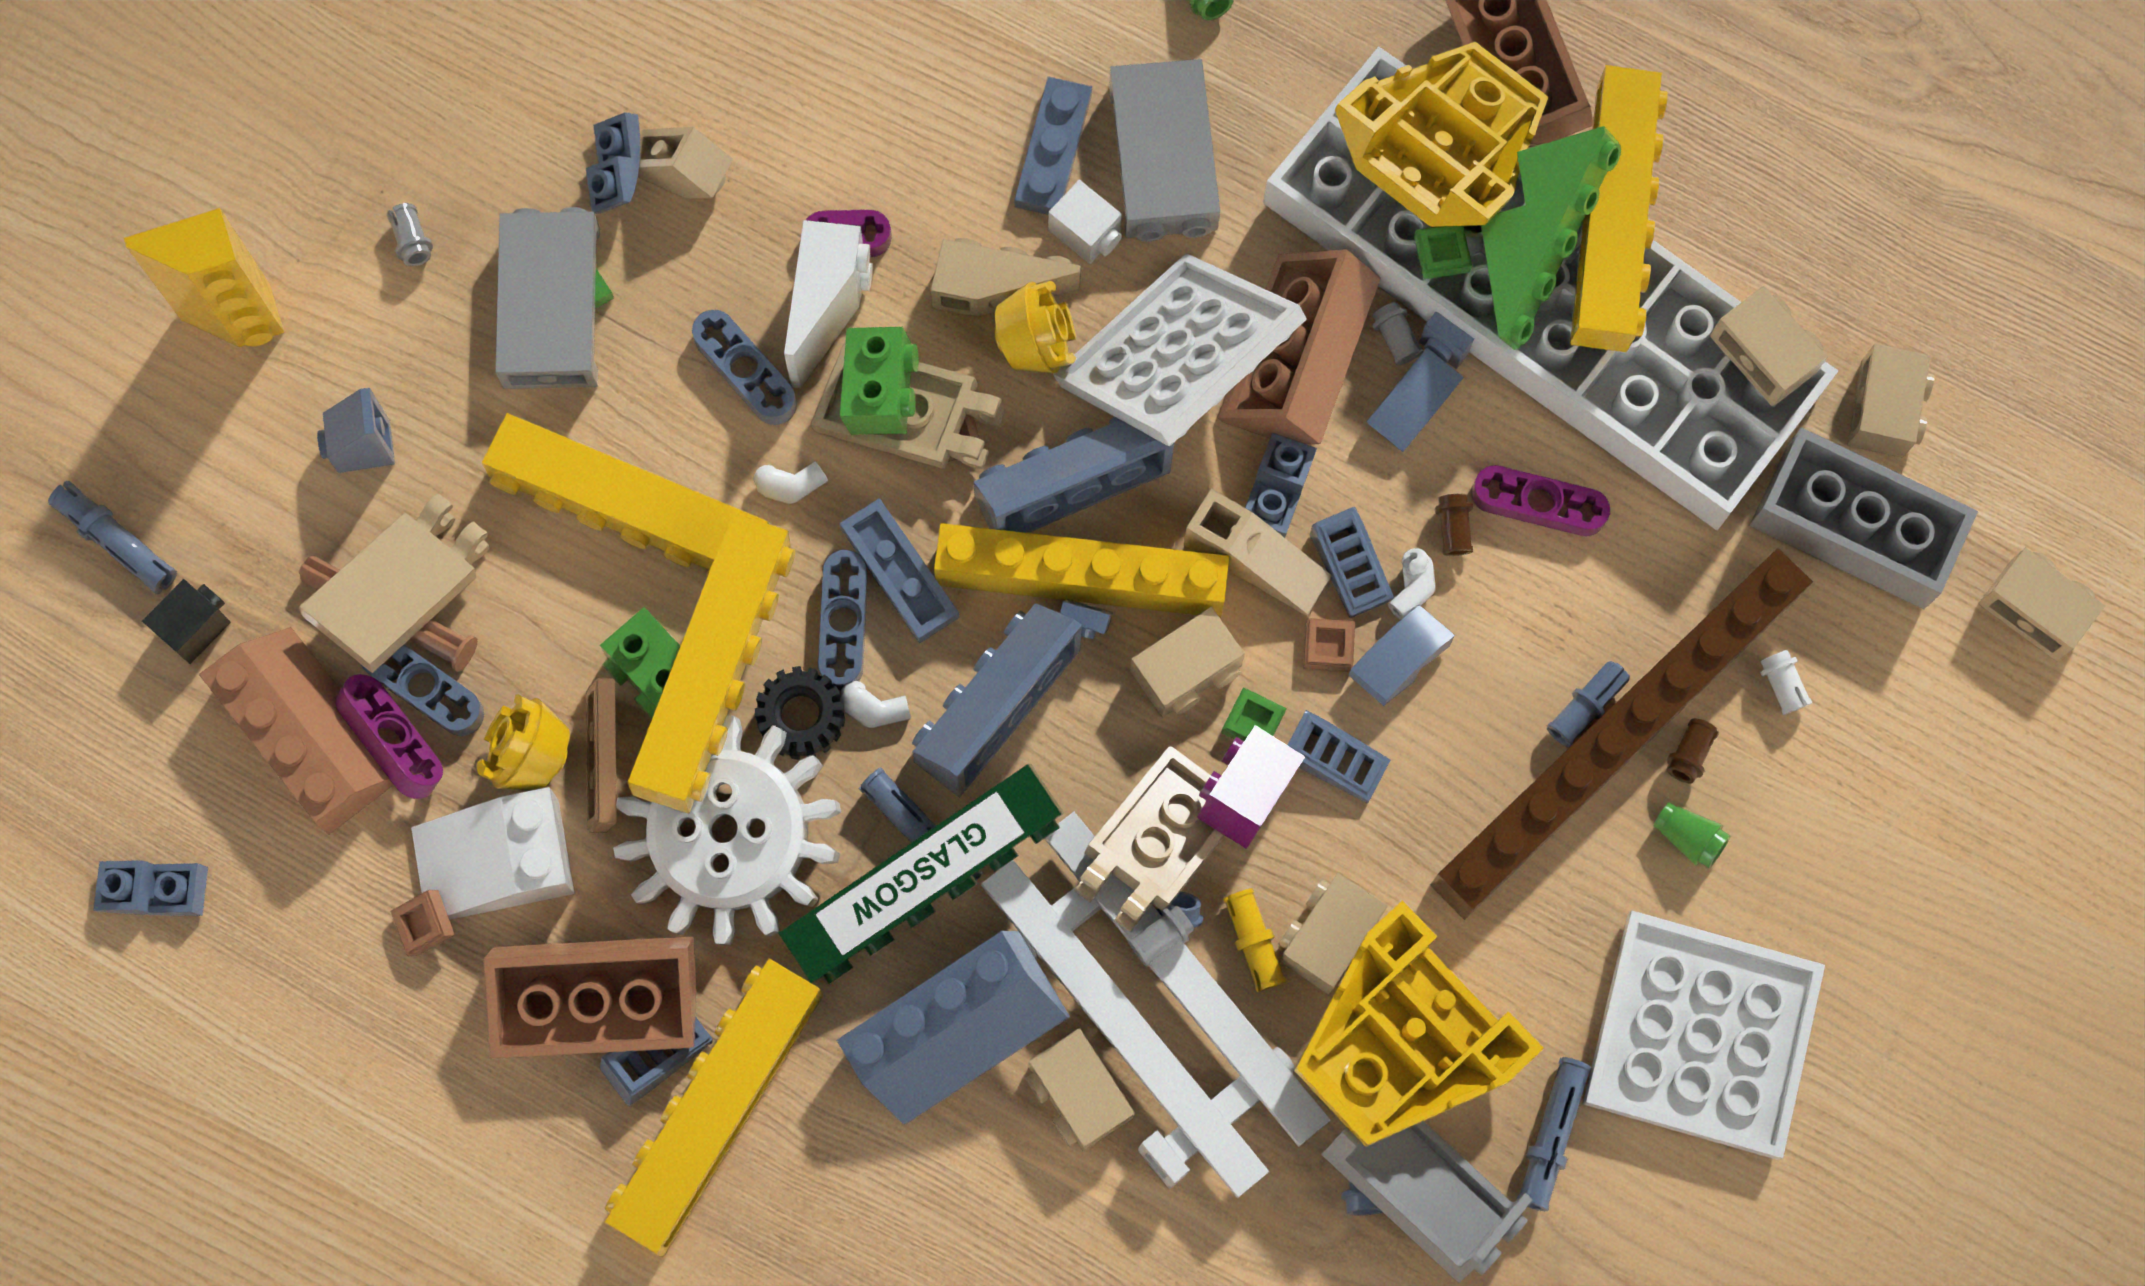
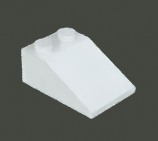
[784,220,873,388]
[411,787,575,920]

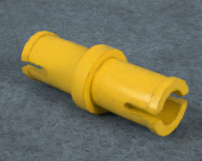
[1223,888,1287,992]

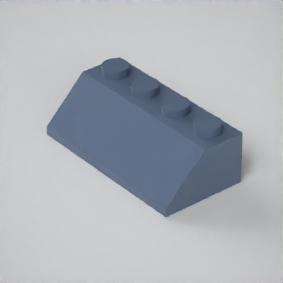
[974,417,1175,533]
[912,603,1082,798]
[837,931,1070,1124]

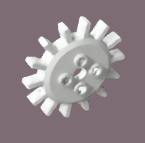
[613,715,841,945]

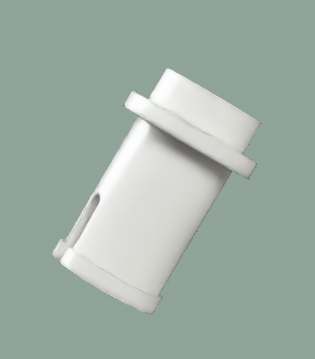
[1760,650,1812,715]

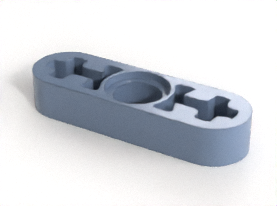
[692,310,796,425]
[818,550,868,690]
[361,645,484,736]

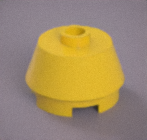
[994,281,1076,373]
[477,694,570,791]

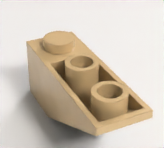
[931,238,1081,317]
[1183,489,1332,616]

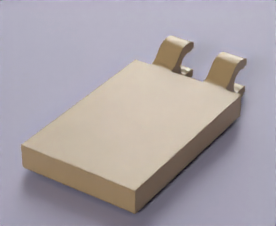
[811,341,1005,469]
[299,494,490,673]
[1074,746,1225,932]

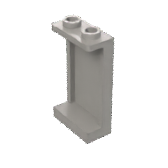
[1109,59,1220,242]
[495,207,600,389]
[1321,1121,1532,1283]

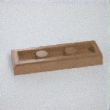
[586,678,616,833]

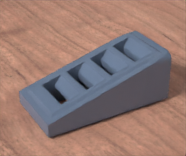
[1309,507,1394,618]
[1287,710,1391,803]
[600,1016,713,1106]

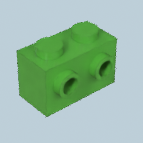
[840,327,919,435]
[600,607,680,719]

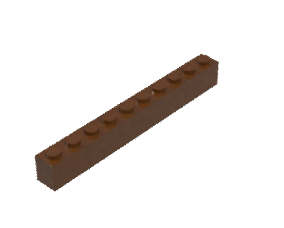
[1430,548,1813,920]

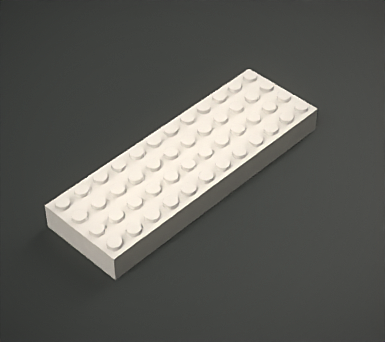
[1263,47,1838,531]

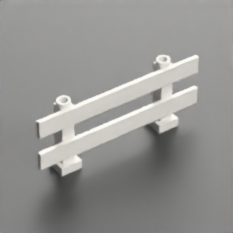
[981,812,1330,1198]

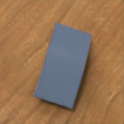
[586,112,640,214]
[1366,347,1464,452]
[1245,433,1317,538]
[1348,605,1455,706]
[93,860,208,916]

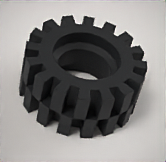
[755,666,845,760]

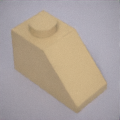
[638,127,733,199]

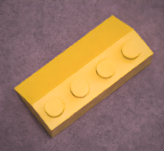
[123,208,285,347]

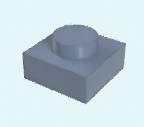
[1419,311,1474,369]
[1060,599,1113,639]

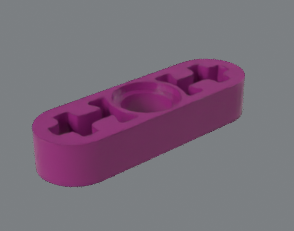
[1471,465,1610,536]
[336,674,443,799]

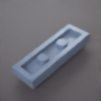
[1015,77,1092,215]
[839,498,959,644]

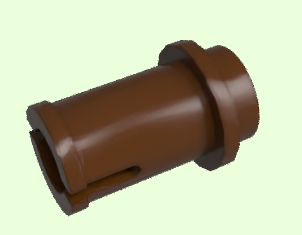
[1435,494,1473,556]
[1667,718,1719,784]

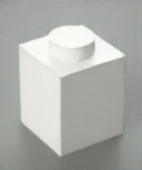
[1048,180,1122,264]

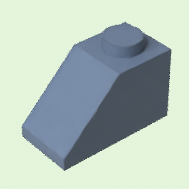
[317,388,395,473]

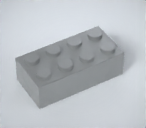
[1749,427,1978,609]

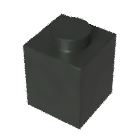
[142,578,231,664]

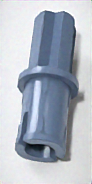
[1547,661,1630,747]

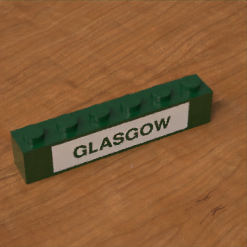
[778,764,1064,984]

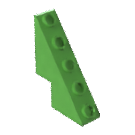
[1481,126,1621,350]

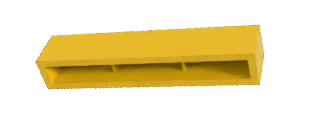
[1570,65,1668,353]
[481,413,769,574]
[628,513,796,814]
[934,523,1229,618]
[605,958,823,1257]

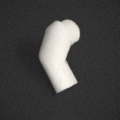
[754,462,828,504]
[1388,548,1435,620]
[840,681,911,728]

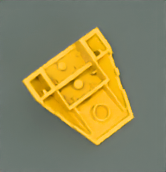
[1335,42,1548,227]
[1294,900,1544,1147]

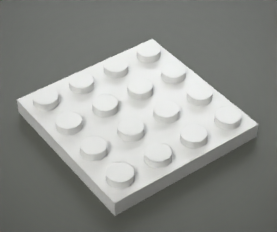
[1053,253,1307,446]
[1583,911,1825,1160]

